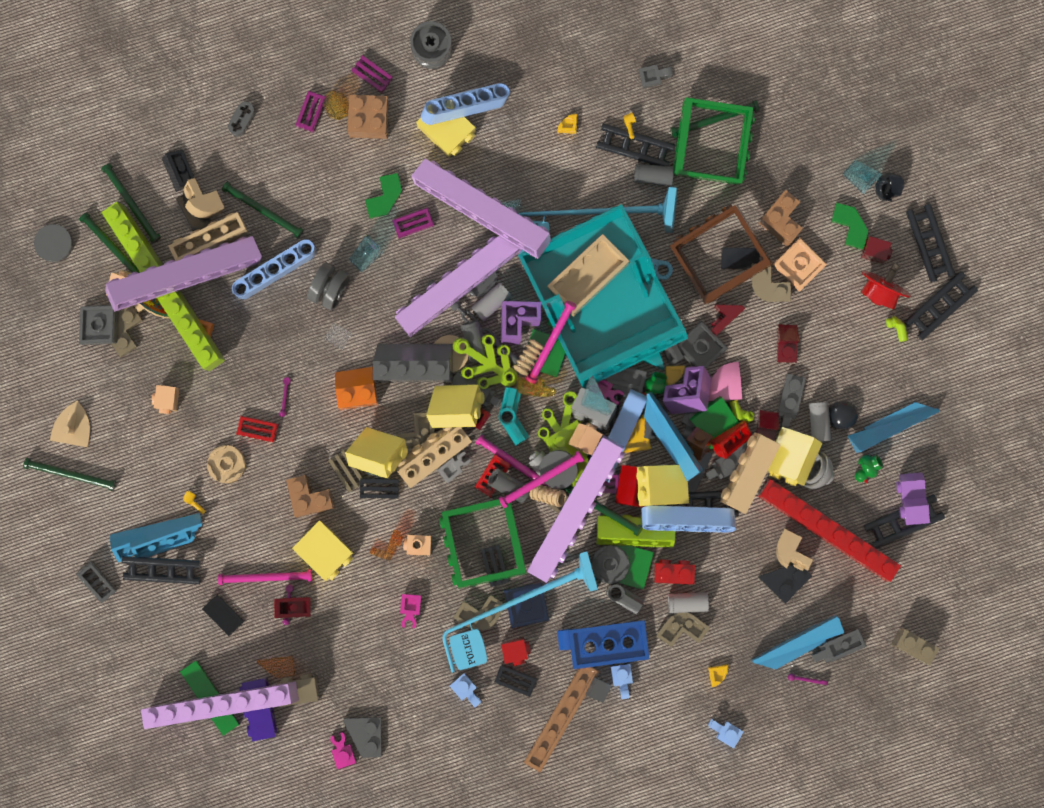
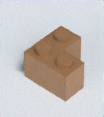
[759,190,803,247]
[286,475,335,518]

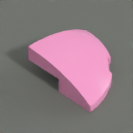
[709,362,742,401]

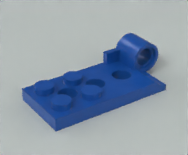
[557,620,649,669]

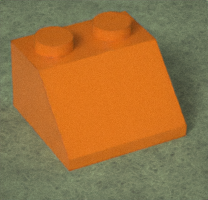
[335,367,378,410]

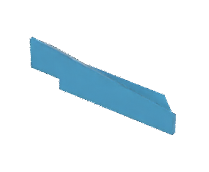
[644,392,704,481]
[848,402,940,453]
[110,513,202,562]
[751,615,844,669]

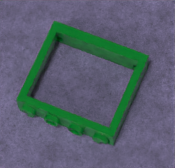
[673,97,755,185]
[439,499,527,589]

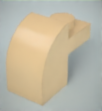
[184,178,224,219]
[776,529,813,571]

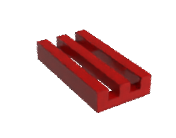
[236,416,279,443]

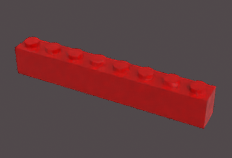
[757,479,901,582]

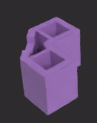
[896,473,930,525]

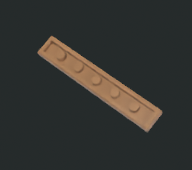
[524,667,600,773]

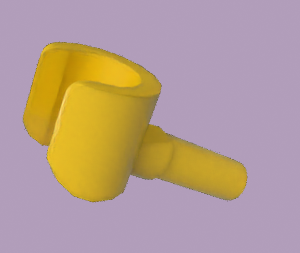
[624,112,636,139]
[183,491,206,514]

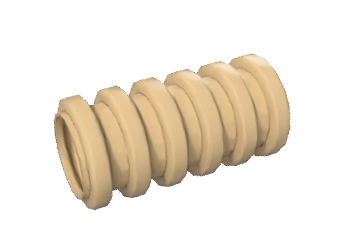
[513,339,544,376]
[530,484,566,507]

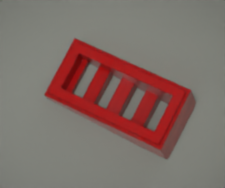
[711,421,752,459]
[475,455,511,498]

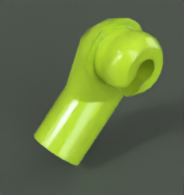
[885,316,908,342]
[729,400,754,423]

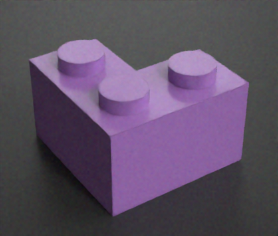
[501,301,541,344]
[663,366,712,414]

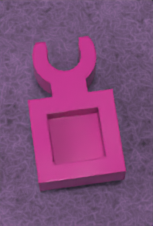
[589,380,624,406]
[400,594,422,628]
[330,732,356,769]

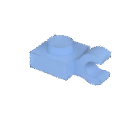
[611,664,633,699]
[450,673,482,707]
[708,719,744,748]

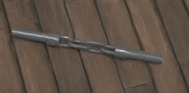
[428,280,520,365]

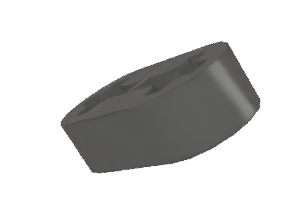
[228,102,255,137]

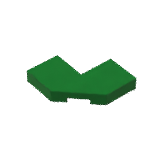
[365,173,402,219]
[831,203,869,250]

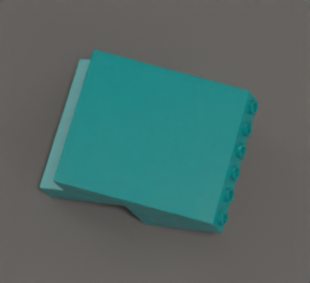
[518,204,688,389]

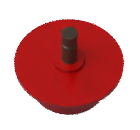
[860,263,911,309]

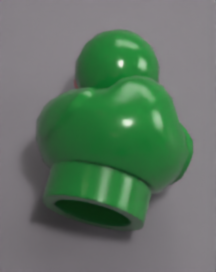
[642,372,668,397]
[855,454,884,483]

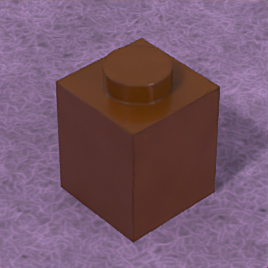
[686,427,713,462]

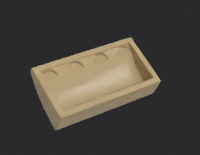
[547,234,629,317]

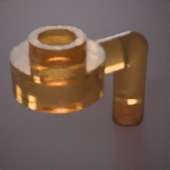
[369,529,404,560]

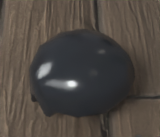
[875,172,904,201]
[829,401,859,430]

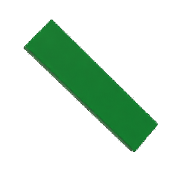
[180,660,240,736]

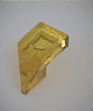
[516,376,557,397]

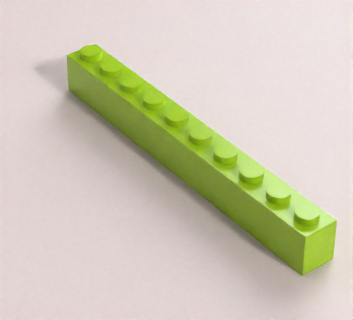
[101,202,226,371]

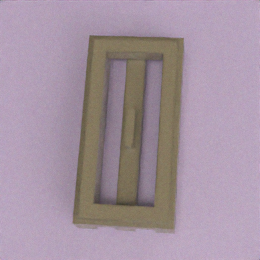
[328,450,363,493]

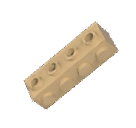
[168,212,249,261]
[396,427,472,488]
[720,433,780,514]

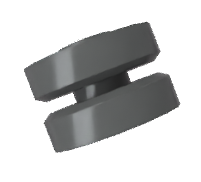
[410,21,453,69]
[307,262,350,311]

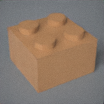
[347,95,389,139]

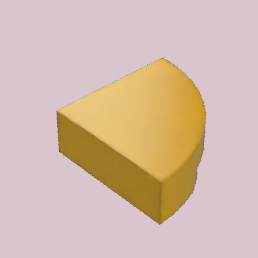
[557,114,577,134]
[665,366,685,385]
[708,664,728,687]

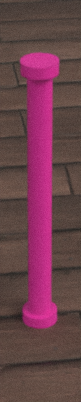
[526,300,577,384]
[476,434,556,489]
[499,451,585,508]
[218,570,312,585]

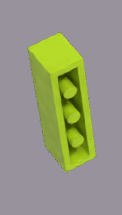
[596,514,675,548]

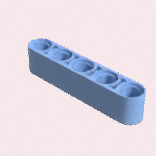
[421,83,510,125]
[232,240,317,299]
[605,389,647,482]
[641,506,736,533]

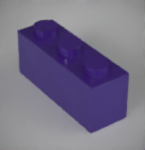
[240,677,278,742]

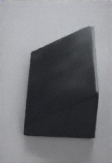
[162,149,195,192]
[176,195,211,231]
[721,248,760,269]
[202,594,245,636]

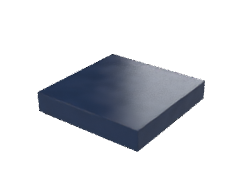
[504,582,549,628]

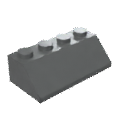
[373,344,453,382]

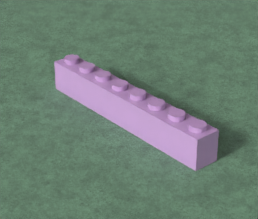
[412,159,551,259]
[106,236,262,312]
[395,236,522,337]
[527,435,625,583]
[141,681,299,729]

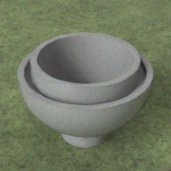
[804,451,834,489]

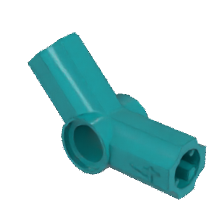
[499,387,530,446]

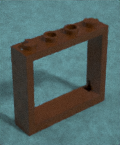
[670,204,773,304]

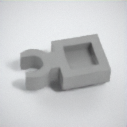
[436,450,471,483]

